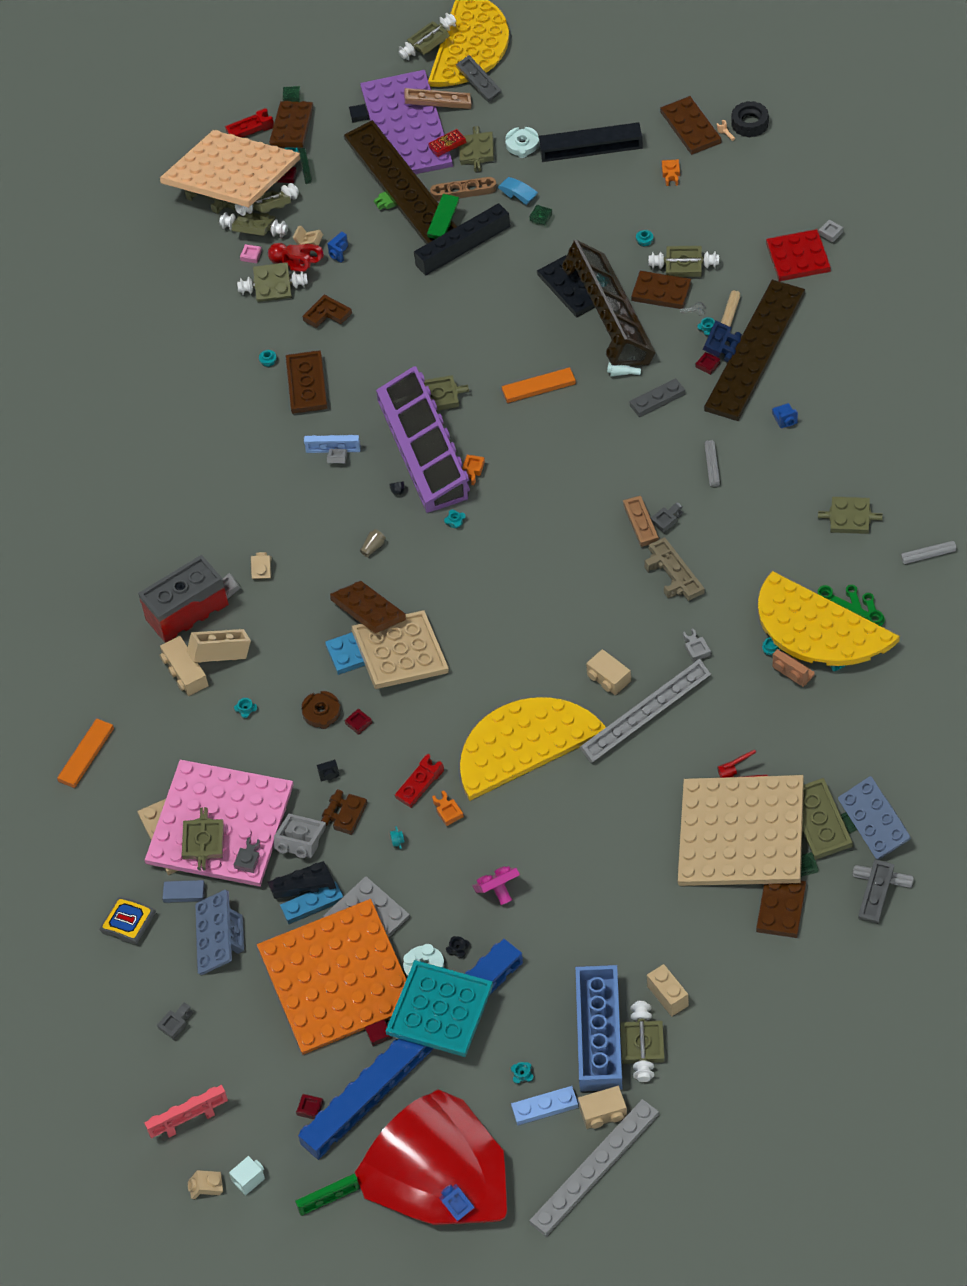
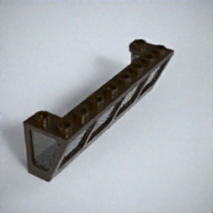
[562,240,656,365]

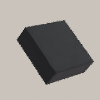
[349,104,368,122]

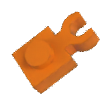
[662,159,680,186]
[462,454,485,485]
[432,791,464,826]

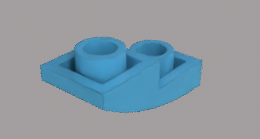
[498,177,538,205]

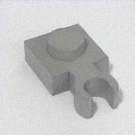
[683,628,711,662]

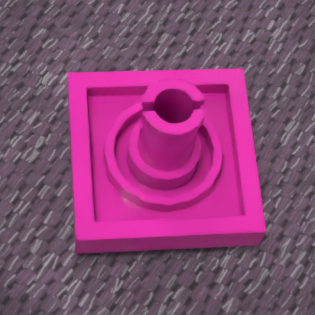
[472,866,520,905]

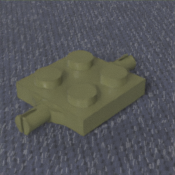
[459,126,494,172]
[407,375,469,413]
[818,497,882,534]
[182,807,224,871]

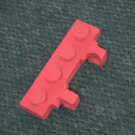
[144,1085,228,1138]

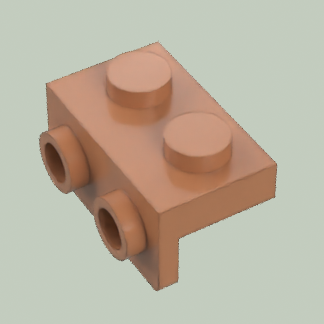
[772,649,815,687]

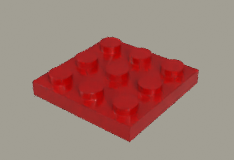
[766,229,831,281]

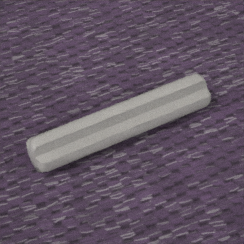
[705,440,720,487]
[901,541,956,564]
[853,865,914,888]

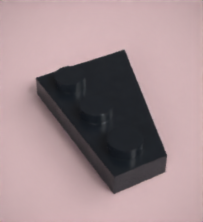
[268,861,336,899]

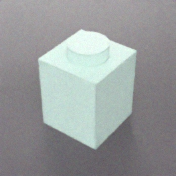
[229,1156,265,1196]

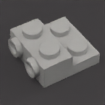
[274,814,326,858]

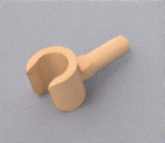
[717,120,735,141]

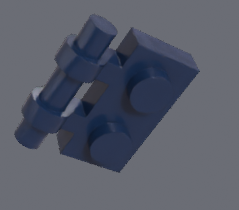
[702,320,742,362]

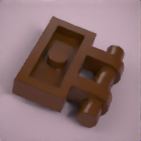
[321,789,367,835]

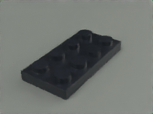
[537,255,595,318]

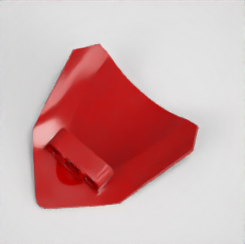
[355,1089,507,1225]

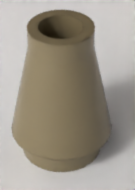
[360,529,386,557]

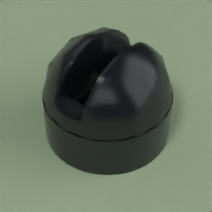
[389,481,405,495]

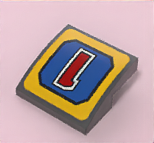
[99,897,156,944]

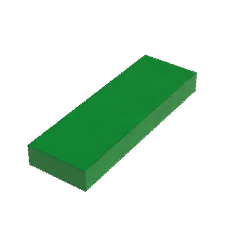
[427,194,460,239]
[295,1174,360,1216]

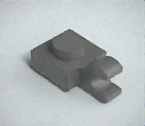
[650,502,683,533]
[157,1002,193,1040]

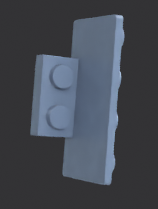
[838,776,911,860]
[195,890,244,975]

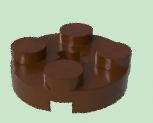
[302,691,341,729]

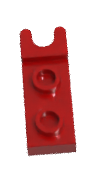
[225,108,274,138]
[395,754,444,808]

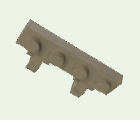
[644,537,705,601]

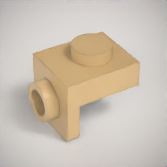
[293,226,323,245]
[251,552,272,579]
[188,1170,223,1199]

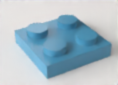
[325,632,365,675]

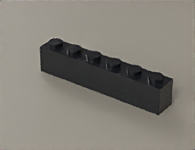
[539,122,643,162]
[414,203,510,276]

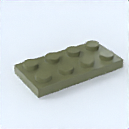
[802,778,853,860]

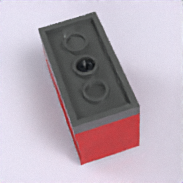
[138,555,229,643]

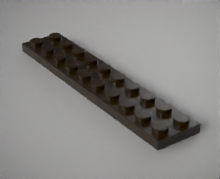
[344,120,457,244]
[704,279,805,421]

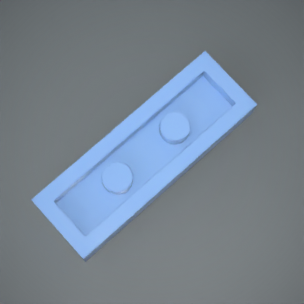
[304,435,361,453]
[511,1086,578,1126]

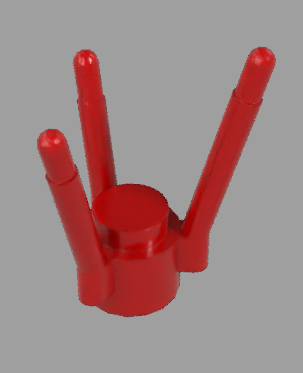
[717,750,768,778]

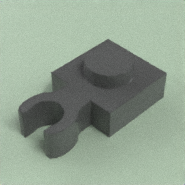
[234,837,260,873]

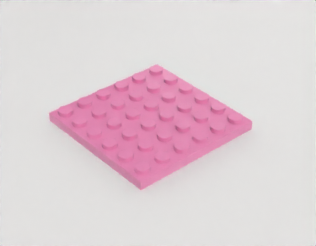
[145,760,294,887]

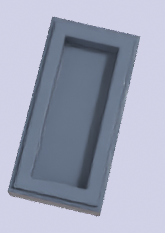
[163,880,205,903]

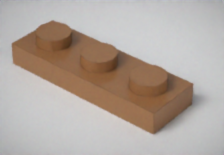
[623,495,659,547]

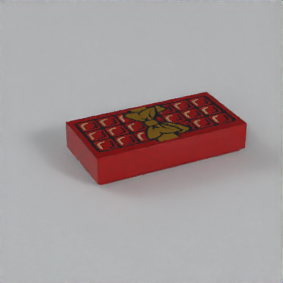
[428,129,466,157]

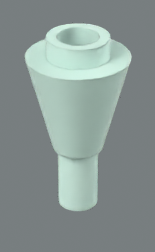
[607,362,641,377]

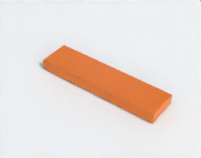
[501,367,576,403]
[57,718,114,788]

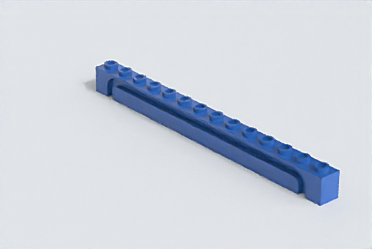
[298,939,523,1160]

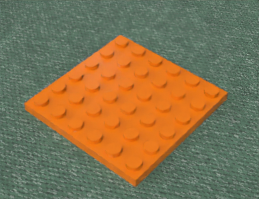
[257,899,406,1055]

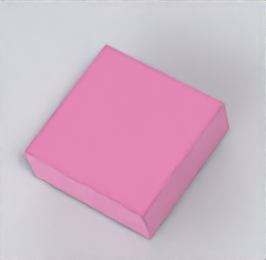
[240,244,262,263]

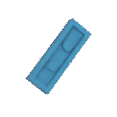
[280,881,343,925]

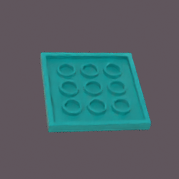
[386,960,493,1057]

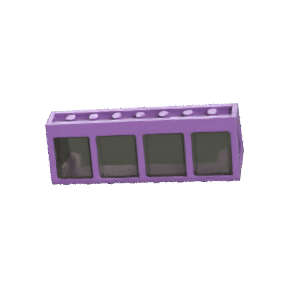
[376,366,470,513]

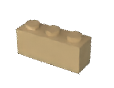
[187,629,251,663]
[160,636,209,696]

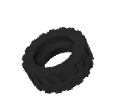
[731,101,769,137]

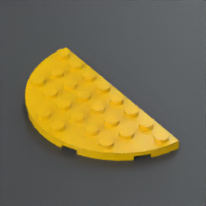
[428,0,509,87]
[758,571,900,666]
[460,697,606,801]

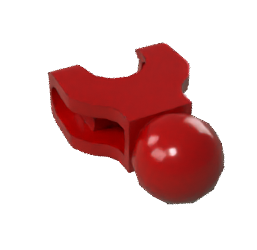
[268,243,324,271]

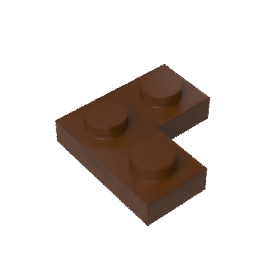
[302,294,352,328]

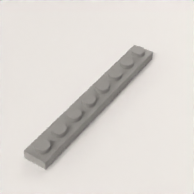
[579,659,711,763]
[529,1099,659,1237]

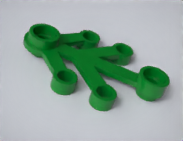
[817,585,885,626]

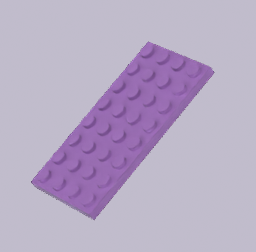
[360,70,453,174]

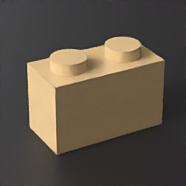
[586,649,631,695]
[647,964,689,1017]
[578,1085,627,1129]

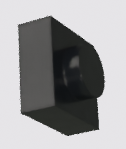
[317,759,340,782]

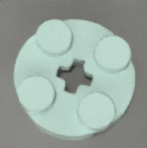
[505,127,539,158]
[403,944,445,977]

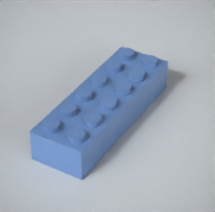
[575,965,623,1092]

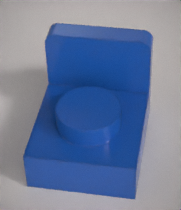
[327,232,348,262]
[772,403,798,428]
[439,1184,474,1221]

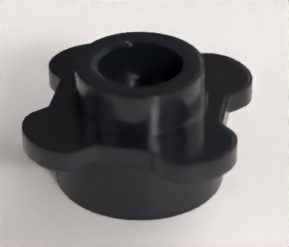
[446,936,470,958]

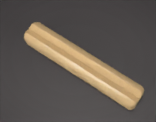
[721,290,740,327]

